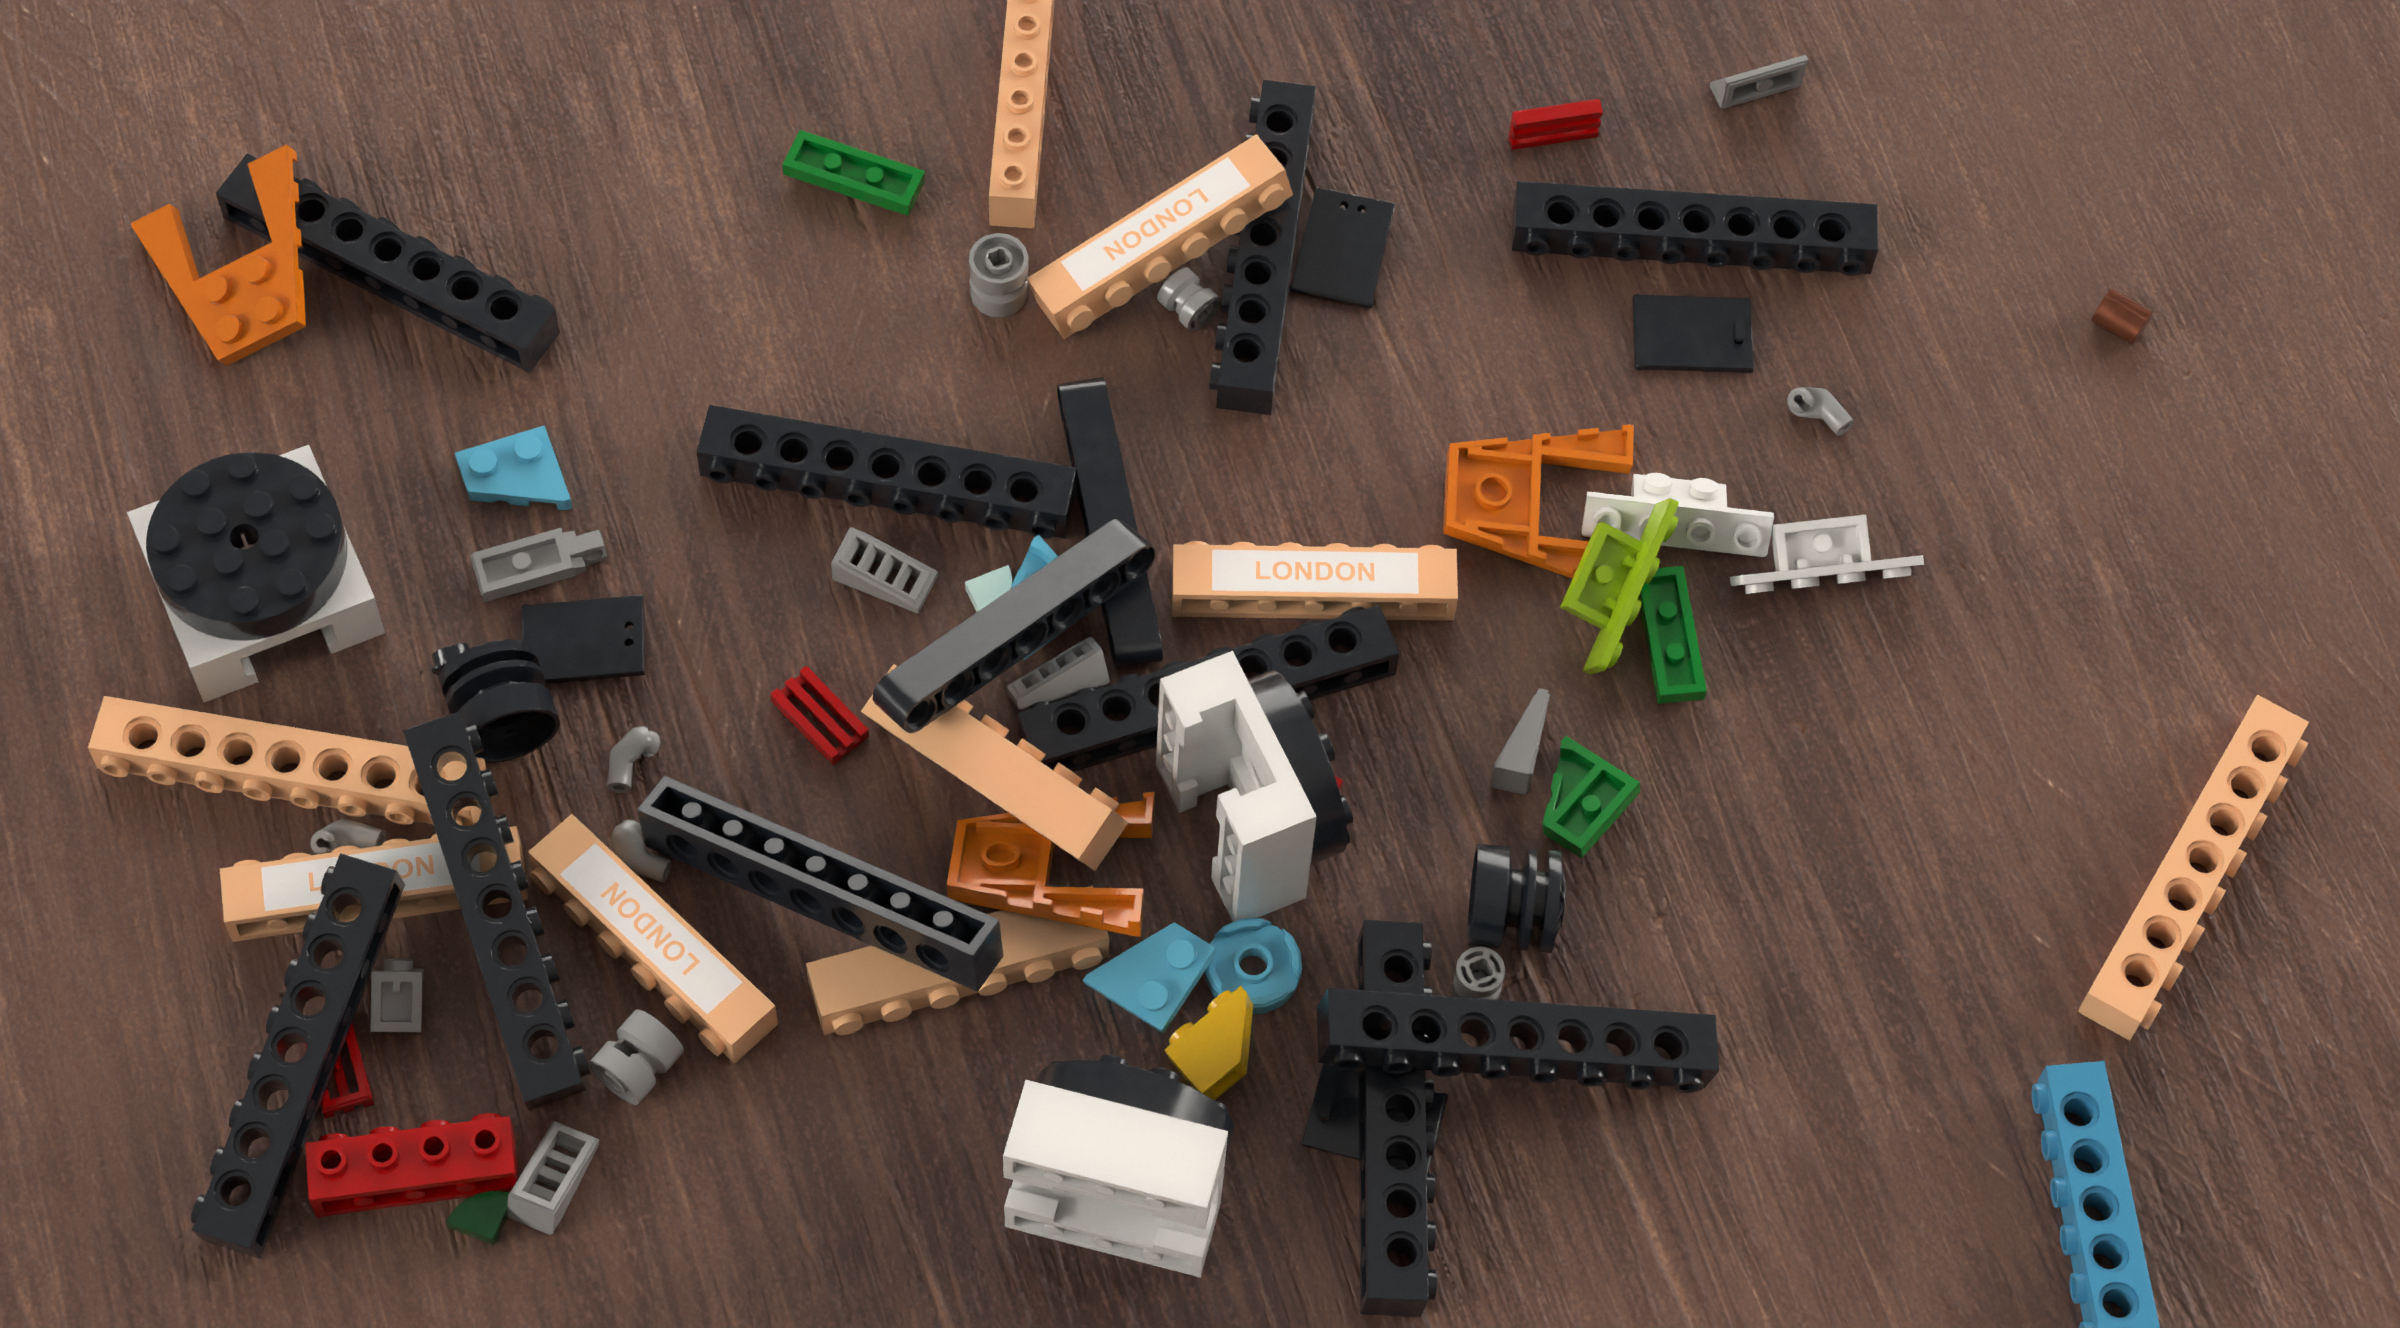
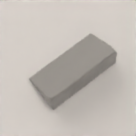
[1710,55,1808,109]

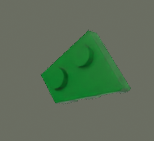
[1542,736,1640,859]

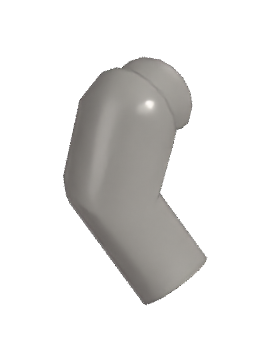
[1787,387,1855,436]
[607,726,661,793]
[310,819,387,855]
[611,820,671,883]

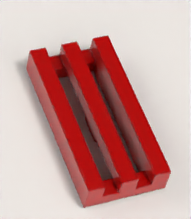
[1508,99,1603,150]
[770,665,869,765]
[305,1021,374,1119]

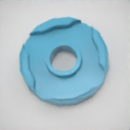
[1205,918,1302,1014]

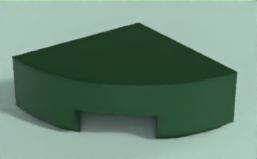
[446,1191,510,1245]

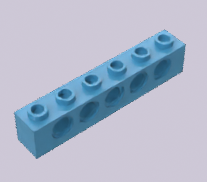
[2032,1061,2160,1328]

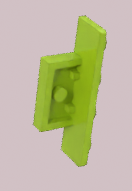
[1560,498,1679,675]

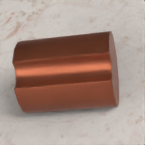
[2091,288,2153,345]

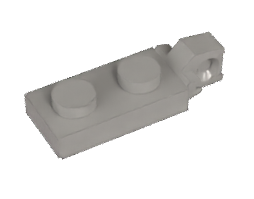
[470,528,607,602]

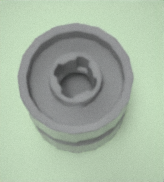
[969,233,1029,317]
[588,1009,684,1105]

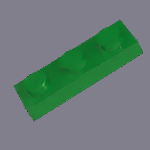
[782,130,925,216]
[1638,566,1707,704]

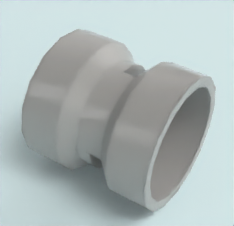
[1157,268,1221,332]
[1452,946,1505,1000]

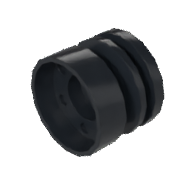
[438,639,560,763]
[1467,844,1566,953]

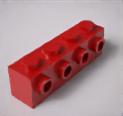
[305,1113,519,1218]

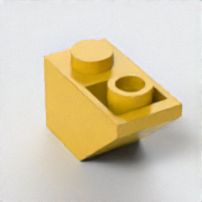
[1164,986,1253,1100]

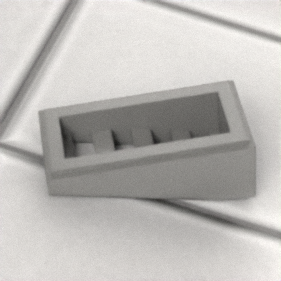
[831,527,938,614]
[1006,637,1110,710]
[1491,688,1550,795]
[507,1121,599,1235]

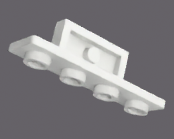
[1582,473,1774,557]
[1730,515,1924,594]

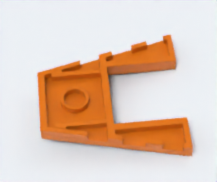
[131,144,306,366]
[1443,424,1634,579]
[947,792,1156,937]

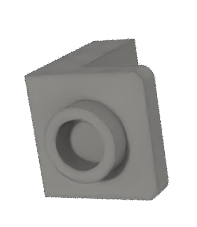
[370,958,424,1032]

